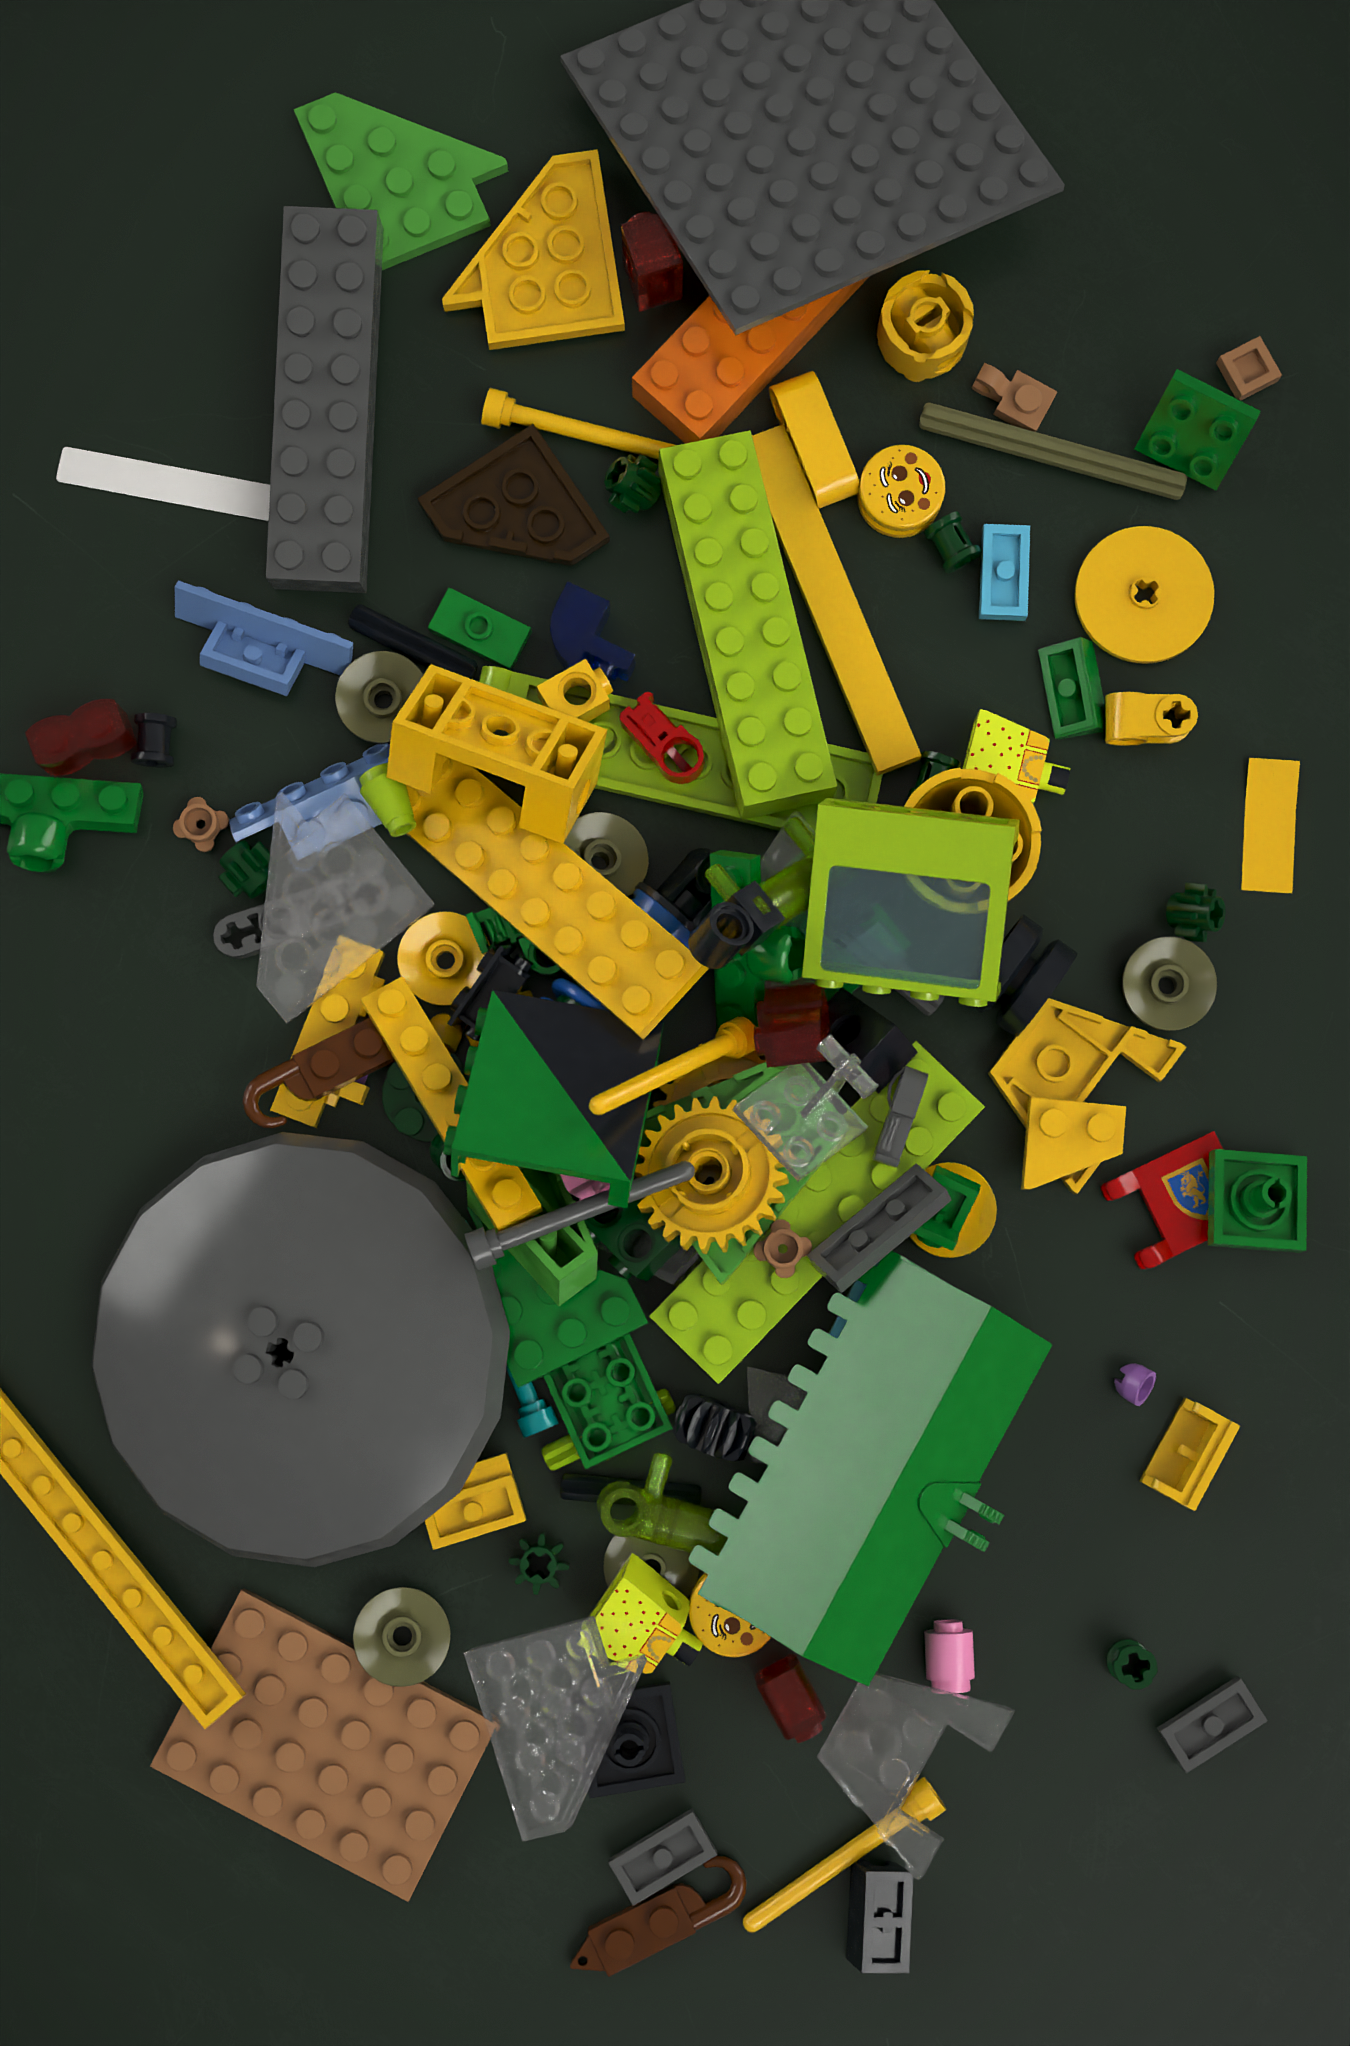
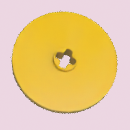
[1075,526,1214,664]

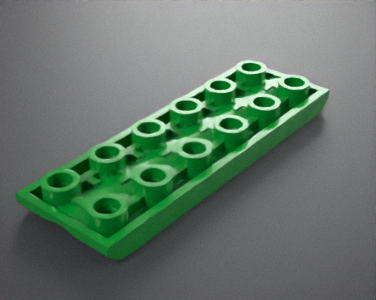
[467,1207,673,1470]

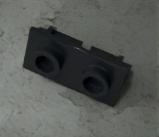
[447,945,533,1042]

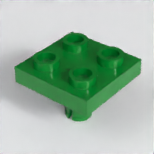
[1134,369,1261,490]
[1208,1149,1307,1253]

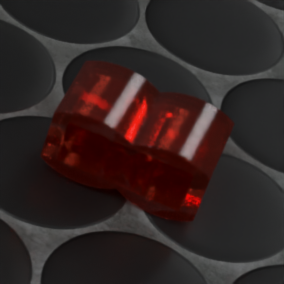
[25,699,137,775]
[754,983,829,1068]
[754,1653,827,1743]

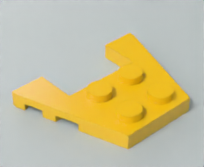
[988,998,1187,1194]

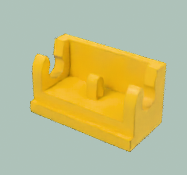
[1139,1398,1240,1511]

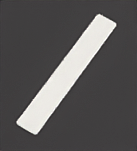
[56,447,270,521]

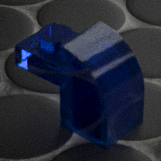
[551,582,636,682]

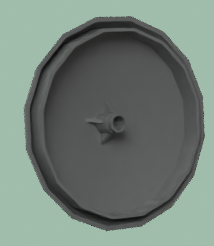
[91,1132,510,1568]

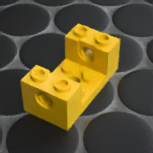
[386,664,607,844]

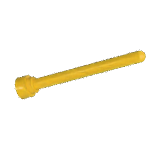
[481,388,676,460]
[589,1017,759,1115]
[743,1777,946,1933]

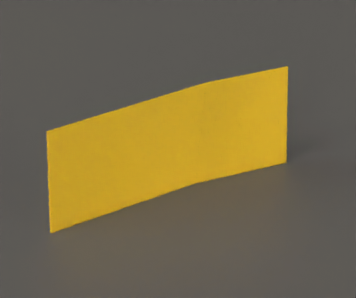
[1241,758,1300,893]

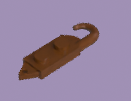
[243,1018,395,1128]
[570,1856,747,1977]

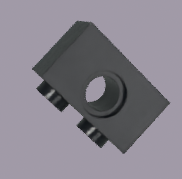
[803,987,918,1094]

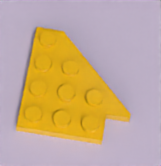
[442,149,625,350]

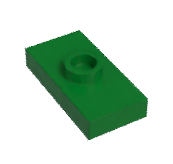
[428,587,532,671]

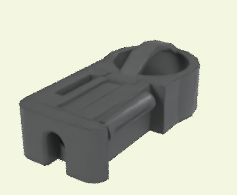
[872,1066,928,1168]

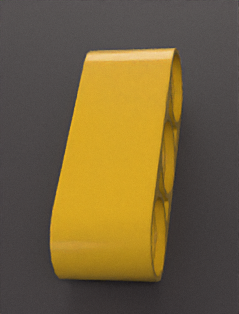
[769,370,860,509]

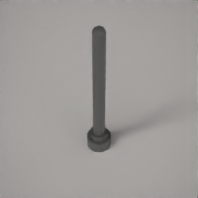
[464,1161,695,1271]

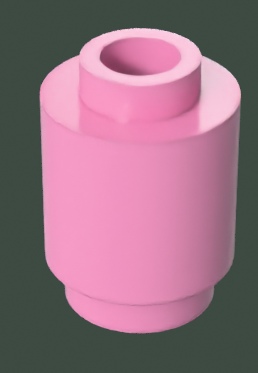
[924,1619,975,1694]

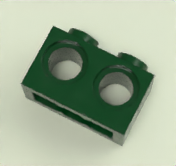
[579,1197,681,1282]

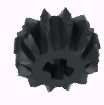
[672,1393,758,1462]

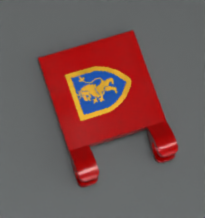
[1100,1131,1224,1270]

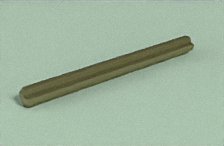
[919,402,1187,500]

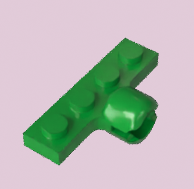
[0,773,144,873]
[710,850,806,1042]

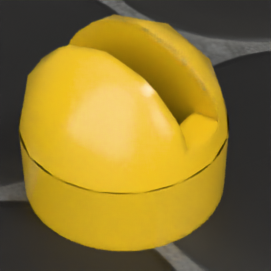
[430,1013,463,1053]

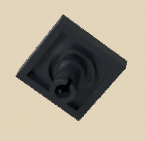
[574,1681,686,1799]

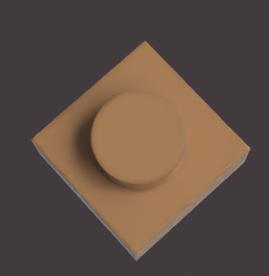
[1216,336,1282,401]

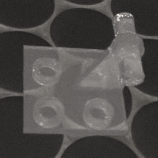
[733,1035,879,1182]

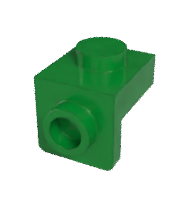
[914,1165,981,1250]

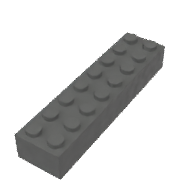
[266,206,384,593]

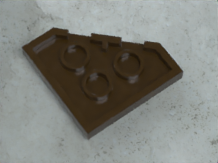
[417,424,610,566]

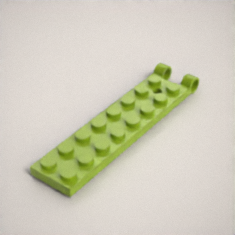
[479,666,883,839]

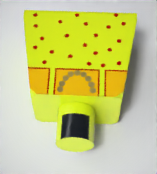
[962,709,1070,804]
[578,1553,703,1674]

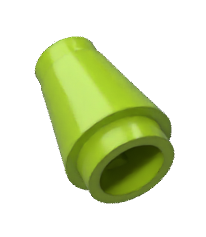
[359,763,417,837]

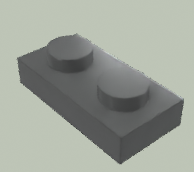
[1157,1676,1268,1773]
[608,1808,717,1906]

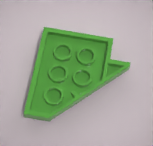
[294,92,509,270]

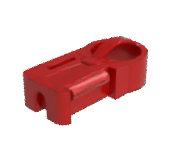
[619,692,705,784]

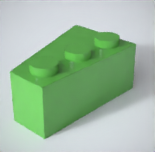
[466,1167,598,1306]

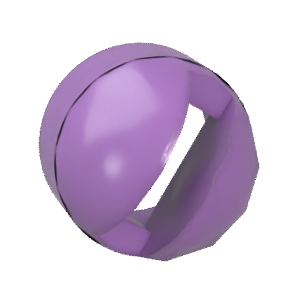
[1114,1363,1156,1406]

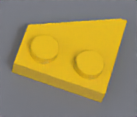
[1021,1097,1126,1190]

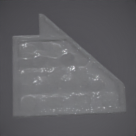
[256,792,435,1024]
[464,1615,647,1841]

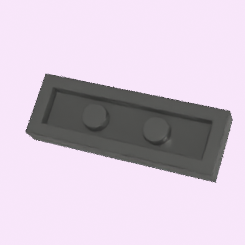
[807,1163,951,1293]

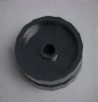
[973,914,1078,1038]

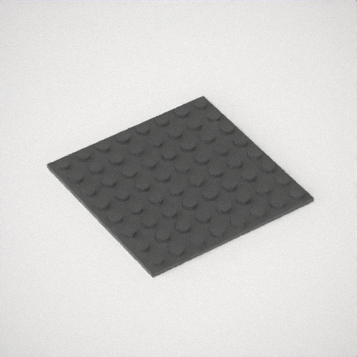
[560,0,1065,335]

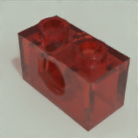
[621,212,683,312]

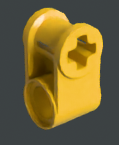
[1105,692,1198,746]

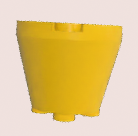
[902,768,1042,914]

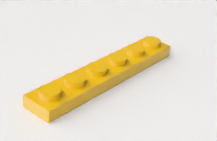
[361,976,543,1232]

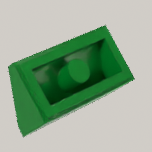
[1038,637,1105,739]

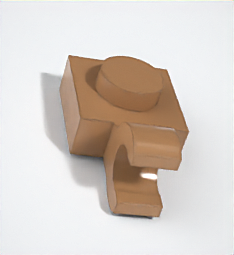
[971,363,1057,432]

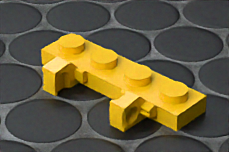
[270,935,385,1128]

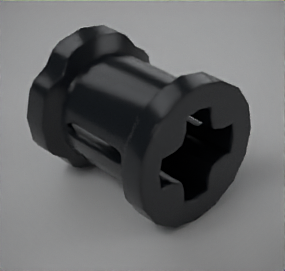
[131,713,177,768]

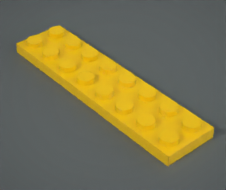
[406,758,709,1040]

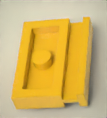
[425,1452,527,1550]

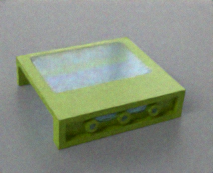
[802,798,1020,1007]

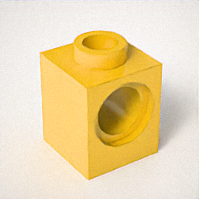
[536,659,613,722]

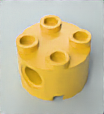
[877,270,974,382]

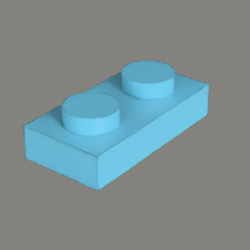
[979,524,1030,621]

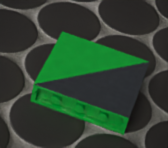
[443,990,664,1208]

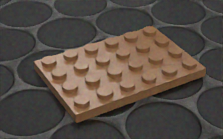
[150,1588,499,1902]

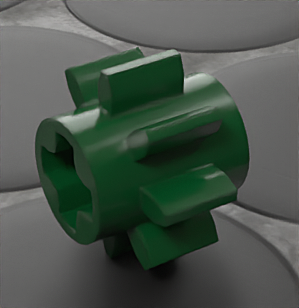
[604,454,662,513]
[218,840,278,899]
[1166,882,1226,942]
[509,1532,570,1595]

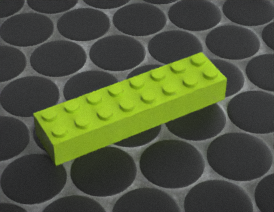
[658,430,837,820]
[649,1041,985,1384]

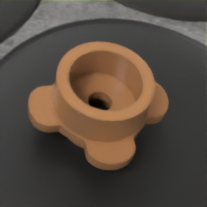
[173,797,229,852]
[754,1220,812,1278]

